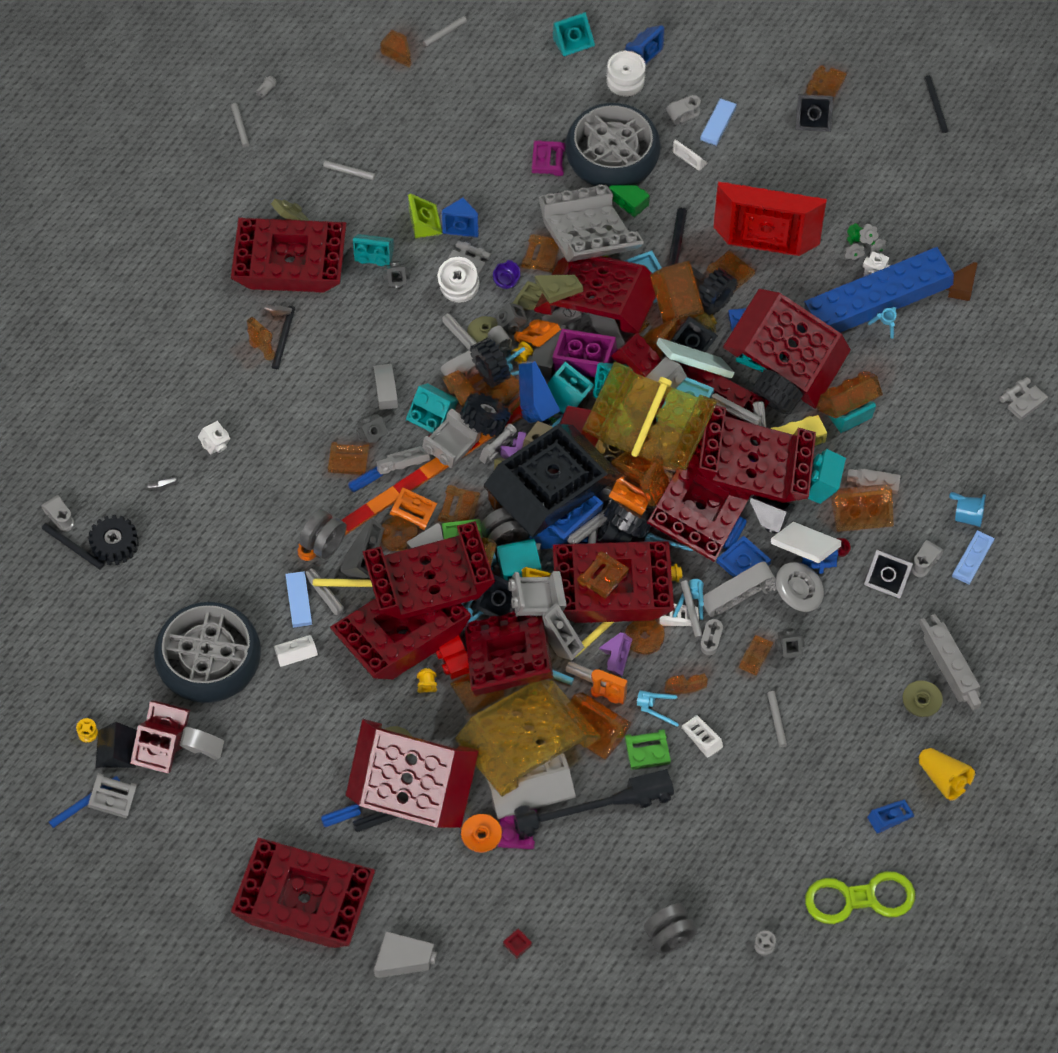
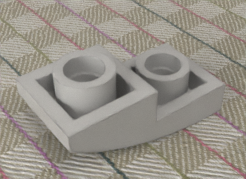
[180,727,224,760]

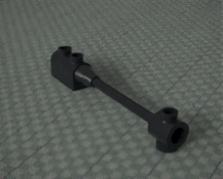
[513,769,674,838]

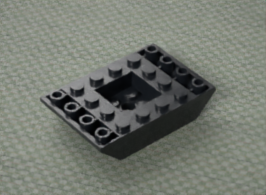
[484,424,622,538]

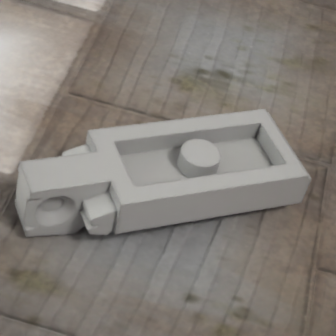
[376,446,430,474]
[846,469,901,494]

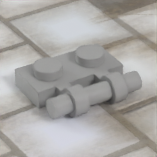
[447,241,491,277]
[999,377,1048,420]

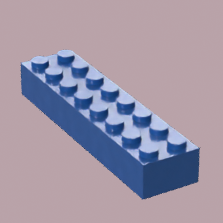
[804,247,954,333]

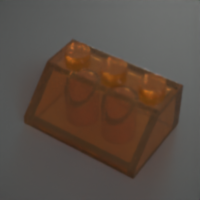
[650,261,704,326]
[817,371,883,418]
[831,484,894,532]
[556,692,631,760]

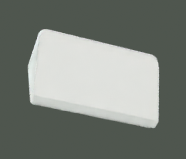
[673,140,707,170]
[273,635,318,667]

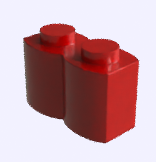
[435,635,469,680]

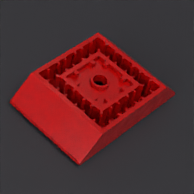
[713,182,827,256]

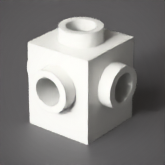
[863,251,890,276]
[198,421,230,455]

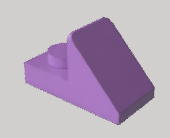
[500,432,526,459]
[599,633,632,676]

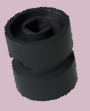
[597,520,633,543]

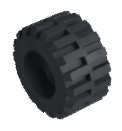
[751,369,803,415]

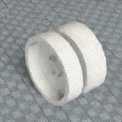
[607,51,646,96]
[437,257,480,303]

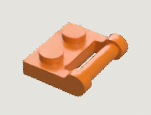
[514,319,561,347]
[608,476,653,516]
[390,488,437,530]
[591,669,628,704]

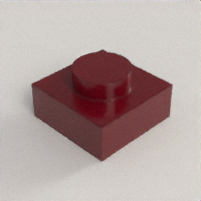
[503,929,532,959]

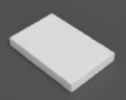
[771,522,841,563]

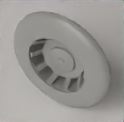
[776,562,824,612]

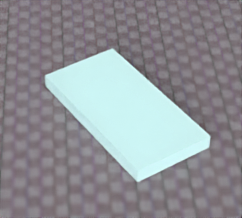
[656,338,735,378]

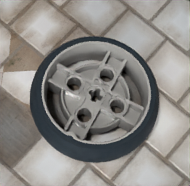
[565,103,661,188]
[154,602,261,703]

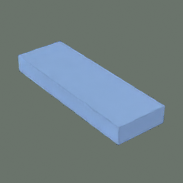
[700,98,736,146]
[952,530,995,585]
[286,571,312,628]

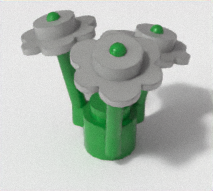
[845,223,886,260]

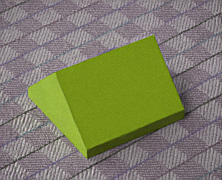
[408,193,442,238]

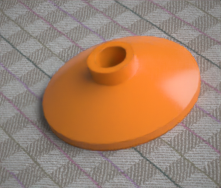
[461,814,502,853]

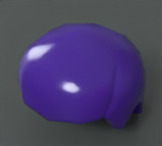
[493,260,521,289]

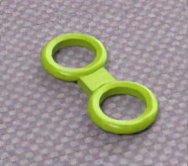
[805,871,915,924]

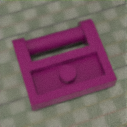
[532,141,565,176]
[498,809,537,849]

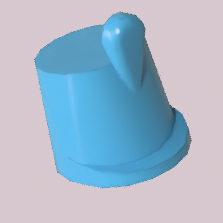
[949,492,986,527]

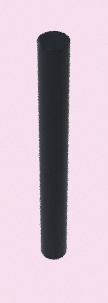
[924,75,949,133]
[272,306,295,369]
[42,523,104,570]

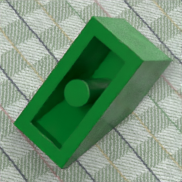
[609,185,650,218]

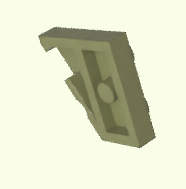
[271,199,309,221]
[535,275,583,304]
[513,281,542,310]

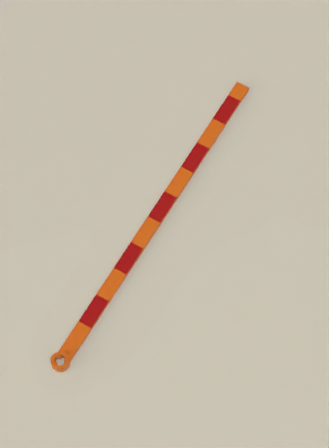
[297,376,585,561]

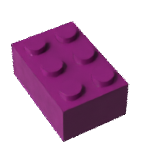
[552,329,617,377]

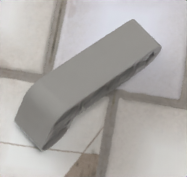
[441,325,512,385]
[703,562,777,617]

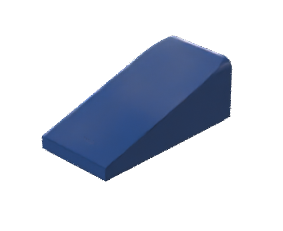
[867,799,914,834]

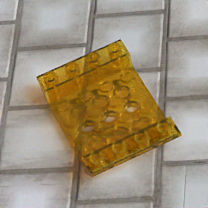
[583,362,717,471]
[455,680,601,797]

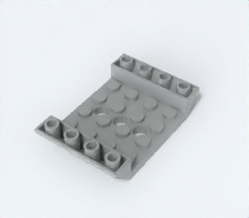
[539,185,644,262]
[464,696,576,819]

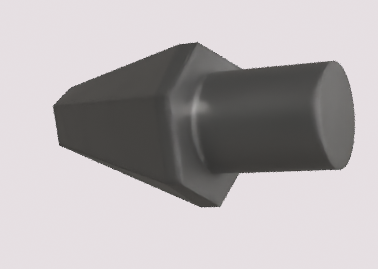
[264,304,292,316]
[148,477,177,492]

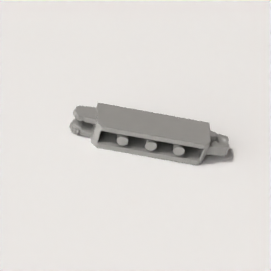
[919,614,981,711]

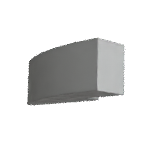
[373,364,398,410]

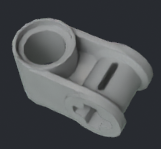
[666,95,701,125]
[41,495,74,531]
[912,540,944,577]

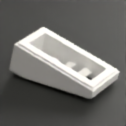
[659,604,699,626]
[681,715,723,758]

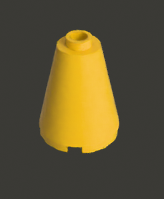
[919,748,975,801]

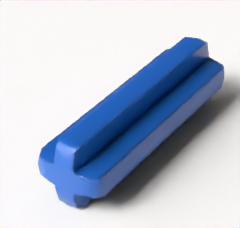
[348,466,383,492]
[723,517,747,549]
[321,804,361,827]

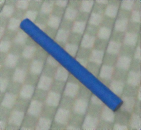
[48,776,120,828]

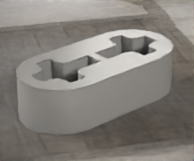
[700,619,723,655]

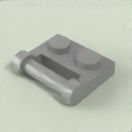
[479,424,517,464]
[87,773,137,819]

